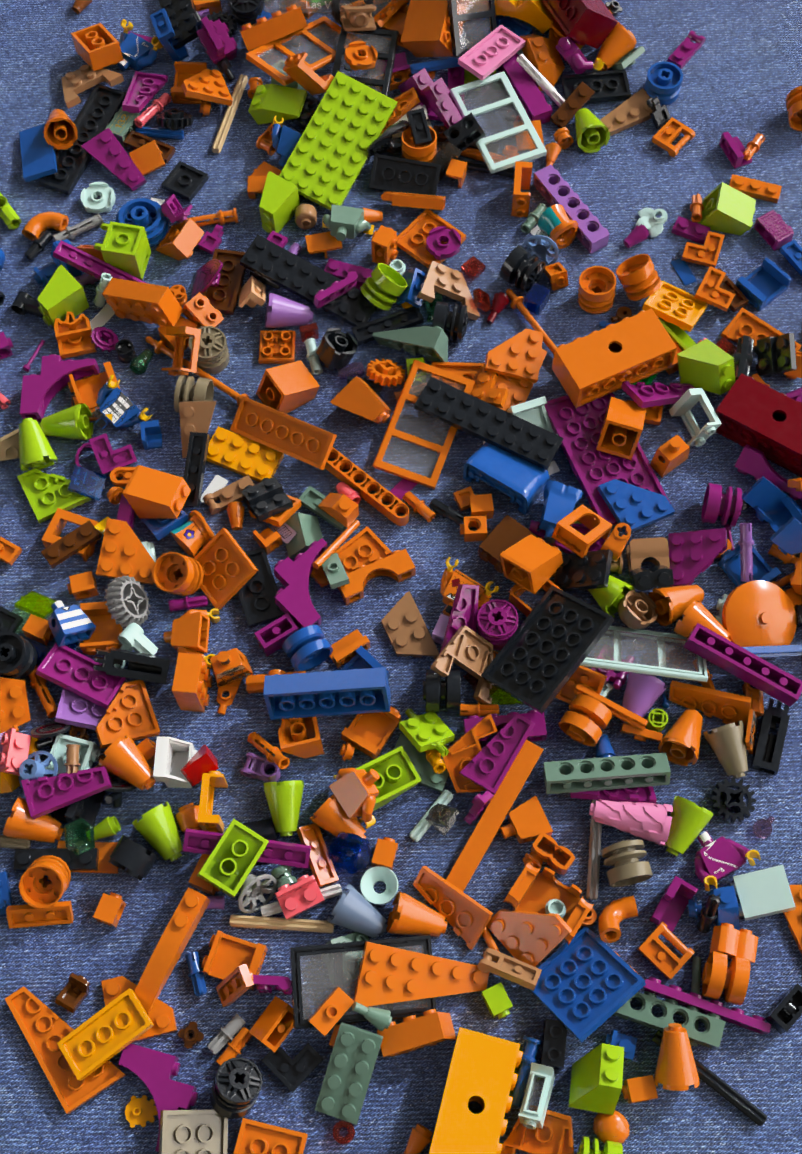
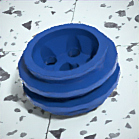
[115,198,169,247]

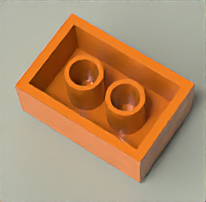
[71,23,123,71]
[172,652,213,712]

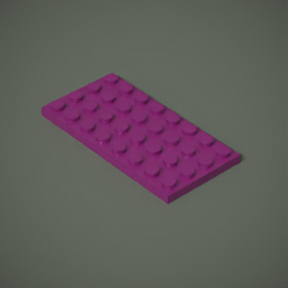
[544,392,671,525]

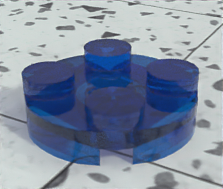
[328,832,371,874]

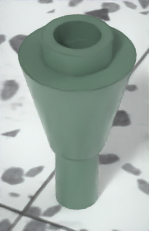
[352,1002,392,1031]

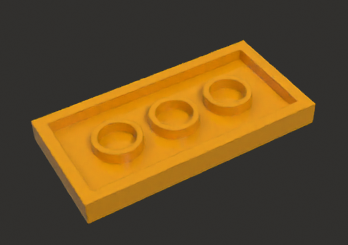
[206,426,284,483]
[57,988,154,1081]

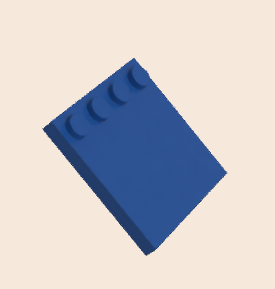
[527,926,646,1043]

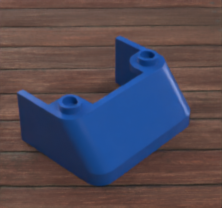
[742,476,802,555]

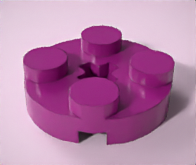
[426,226,461,260]

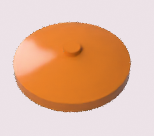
[722,580,797,659]

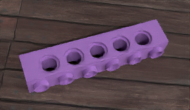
[533,164,610,254]

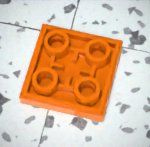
[258,330,296,364]

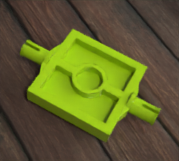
[399,708,455,757]

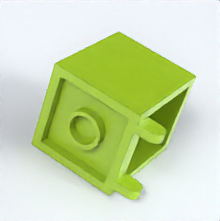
[94,221,151,280]

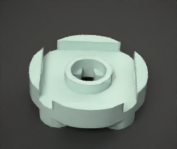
[80,182,116,213]

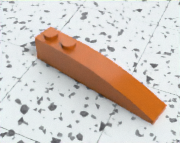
[134,887,211,1015]

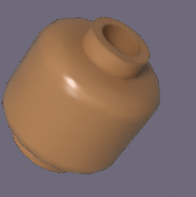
[295,204,317,230]

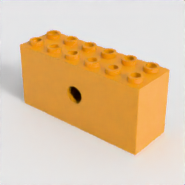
[429,1027,523,1154]

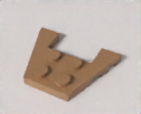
[61,65,124,109]
[417,261,480,321]
[430,625,493,704]

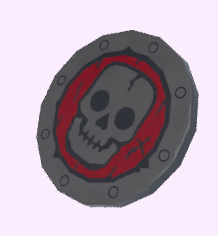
[30,722,71,749]
[105,774,137,807]

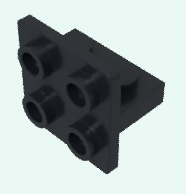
[53,791,106,830]

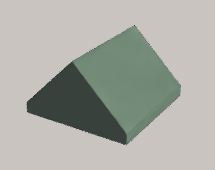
[285,512,323,559]

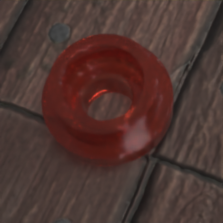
[333,1120,355,1144]

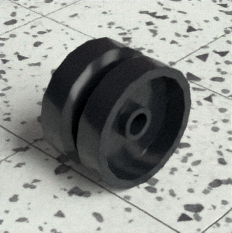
[0,632,38,680]

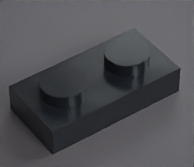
[406,108,432,147]

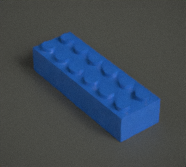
[263,667,391,720]

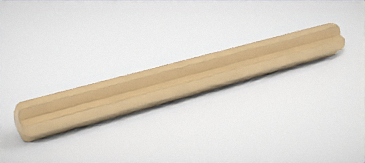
[212,74,248,154]

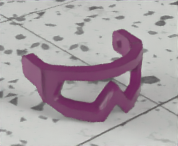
[75,442,92,472]

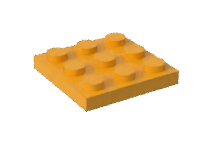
[642,281,709,332]

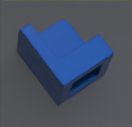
[140,420,163,450]

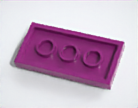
[36,643,127,709]

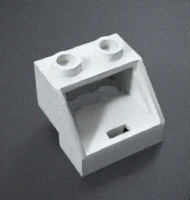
[153,737,198,788]

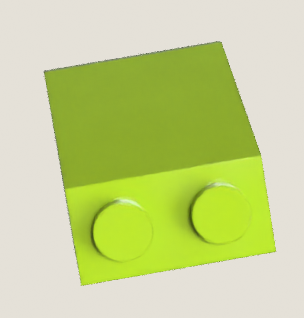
[259,171,300,233]
[698,182,756,236]
[37,264,90,328]
[677,339,735,395]
[568,1043,624,1115]

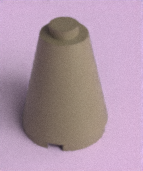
[703,720,748,779]

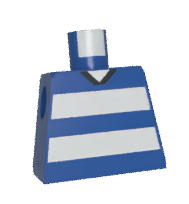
[48,601,96,647]

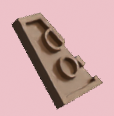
[179,401,217,458]

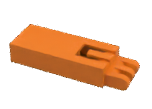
[381,191,446,210]

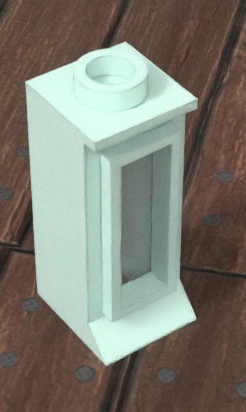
[518,1062,555,1130]

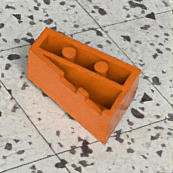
[377,1009,456,1057]

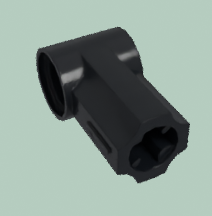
[11,291,44,317]

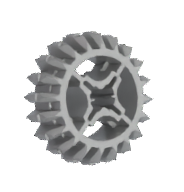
[104,576,151,627]

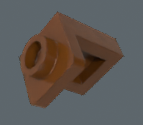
[55,973,90,1013]

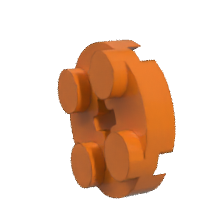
[344,41,378,71]

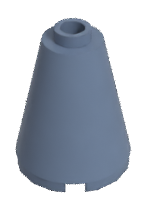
[326,884,388,938]

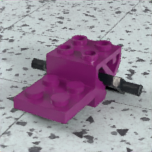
[192,11,238,81]

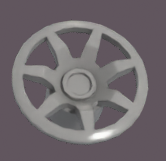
[238,874,277,914]

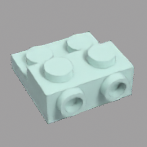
[45,734,100,776]

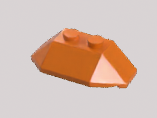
[519,34,565,91]

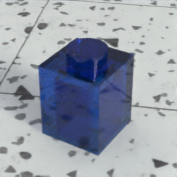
[524,283,551,315]

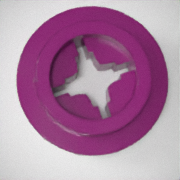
[90,327,119,352]

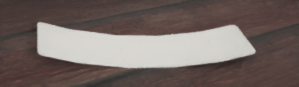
[90,303,115,331]

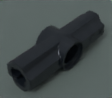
[734,335,754,382]

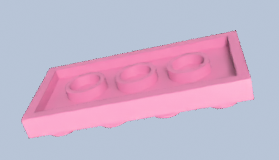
[458,25,526,81]

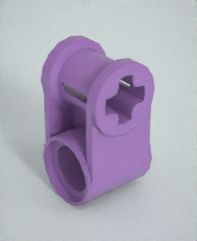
[240,753,281,782]

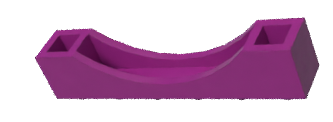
[734,444,802,500]

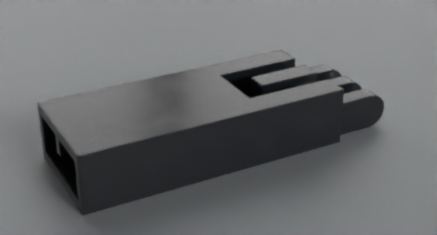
[93,648,170,684]
[750,698,790,775]

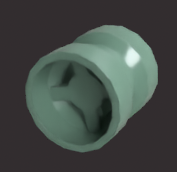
[270,865,297,888]

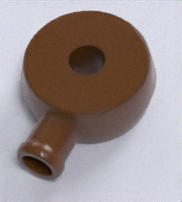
[611,306,632,322]

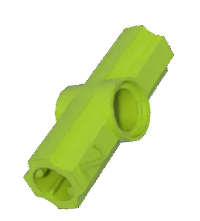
[0,193,22,230]

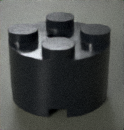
[316,328,358,370]
[108,835,159,881]

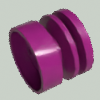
[701,483,743,527]
[477,599,518,650]

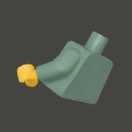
[322,204,375,241]

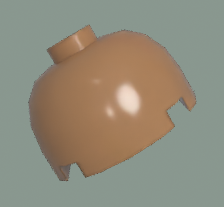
[618,590,658,630]

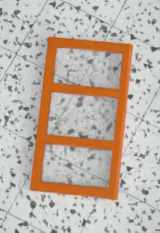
[246,16,361,86]
[372,360,475,490]

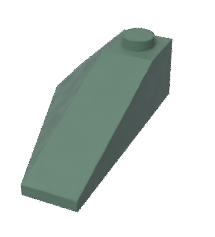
[372,326,448,362]

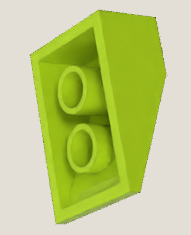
[248,83,308,125]
[356,746,422,811]
[197,819,269,898]

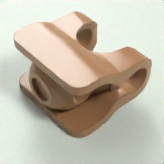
[340,4,376,31]
[626,537,670,576]

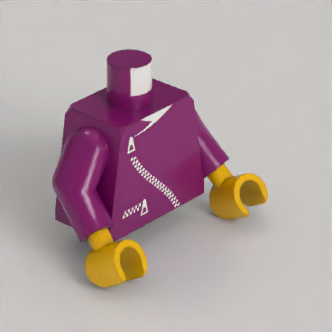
[556,36,605,74]
[694,831,761,891]

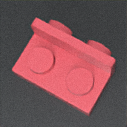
[0,728,31,776]
[275,874,325,920]

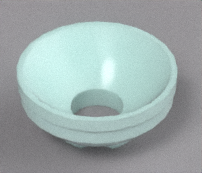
[360,866,399,905]

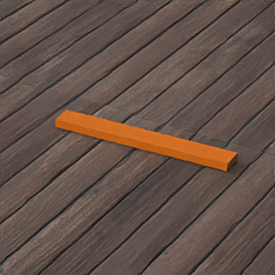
[446,740,544,892]

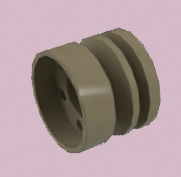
[189,326,230,374]
[174,375,214,413]
[601,840,653,887]

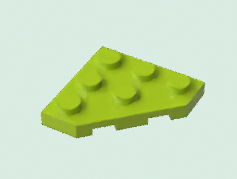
[17,469,91,523]

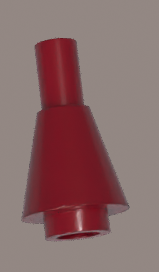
[486,292,510,324]

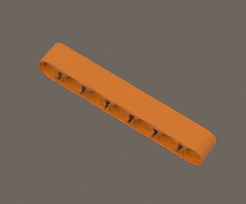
[324,447,409,526]

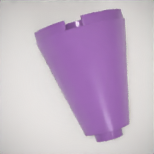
[265,293,313,328]
[621,672,667,724]

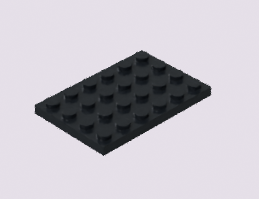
[481,585,615,714]

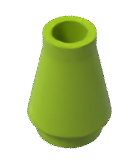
[88,816,121,841]

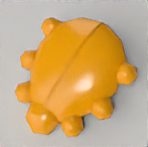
[125,1095,158,1128]

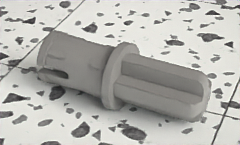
[207,1013,246,1055]

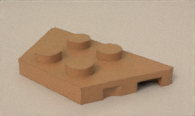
[381,591,439,658]

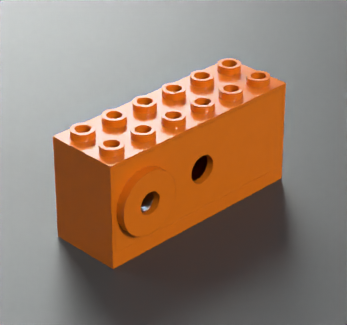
[401,0,469,58]
[552,308,677,408]

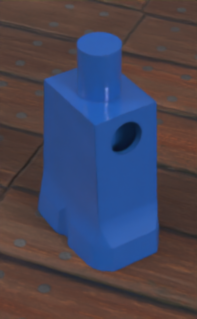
[539,480,583,543]

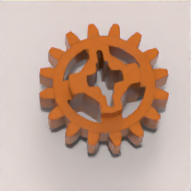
[366,358,406,387]

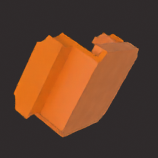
[503,862,594,946]

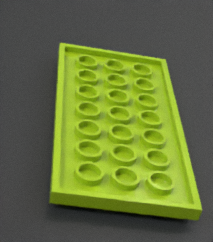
[279,71,397,211]

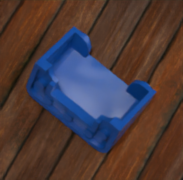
[463,442,550,515]

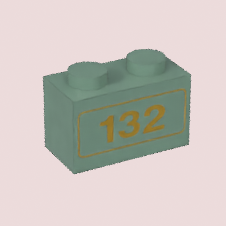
[105,107,139,148]

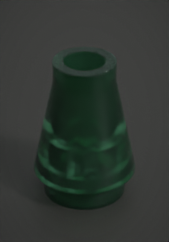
[129,349,153,375]

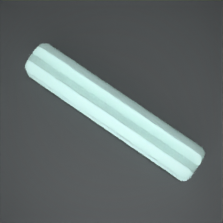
[409,790,453,842]

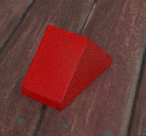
[180,744,219,786]

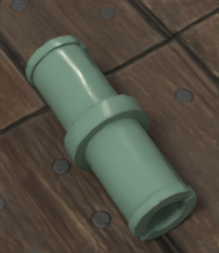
[521,203,547,234]

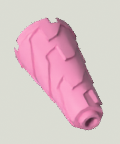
[589,799,673,846]

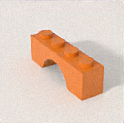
[337,548,416,605]

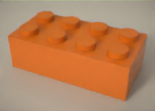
[239,4,308,51]
[102,278,184,327]

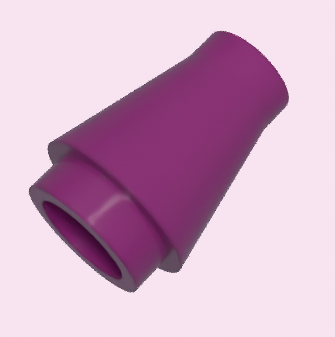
[623,224,649,249]

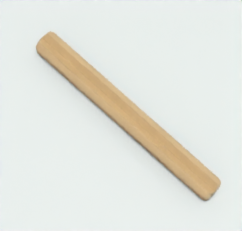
[229,915,334,933]

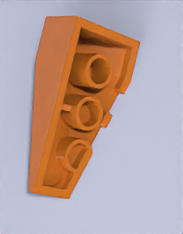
[278,717,324,759]

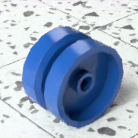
[644,61,683,105]
[282,625,333,671]

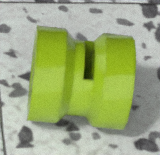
[646,708,668,732]

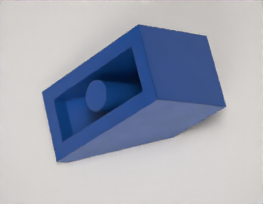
[708,885,740,930]

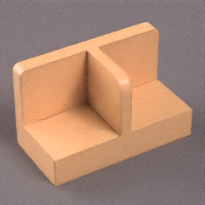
[239,276,266,308]

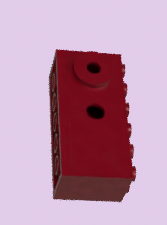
[541,0,618,49]
[715,373,802,477]

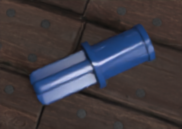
[185,952,207,997]

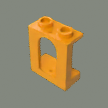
[198,771,228,833]

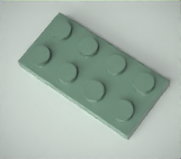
[315,1022,384,1125]

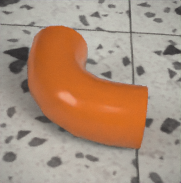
[22,211,69,241]
[598,895,638,943]

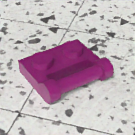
[253,975,292,995]

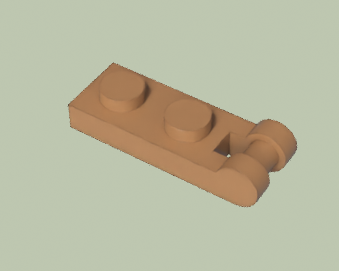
[203,475,254,515]
[478,948,542,991]

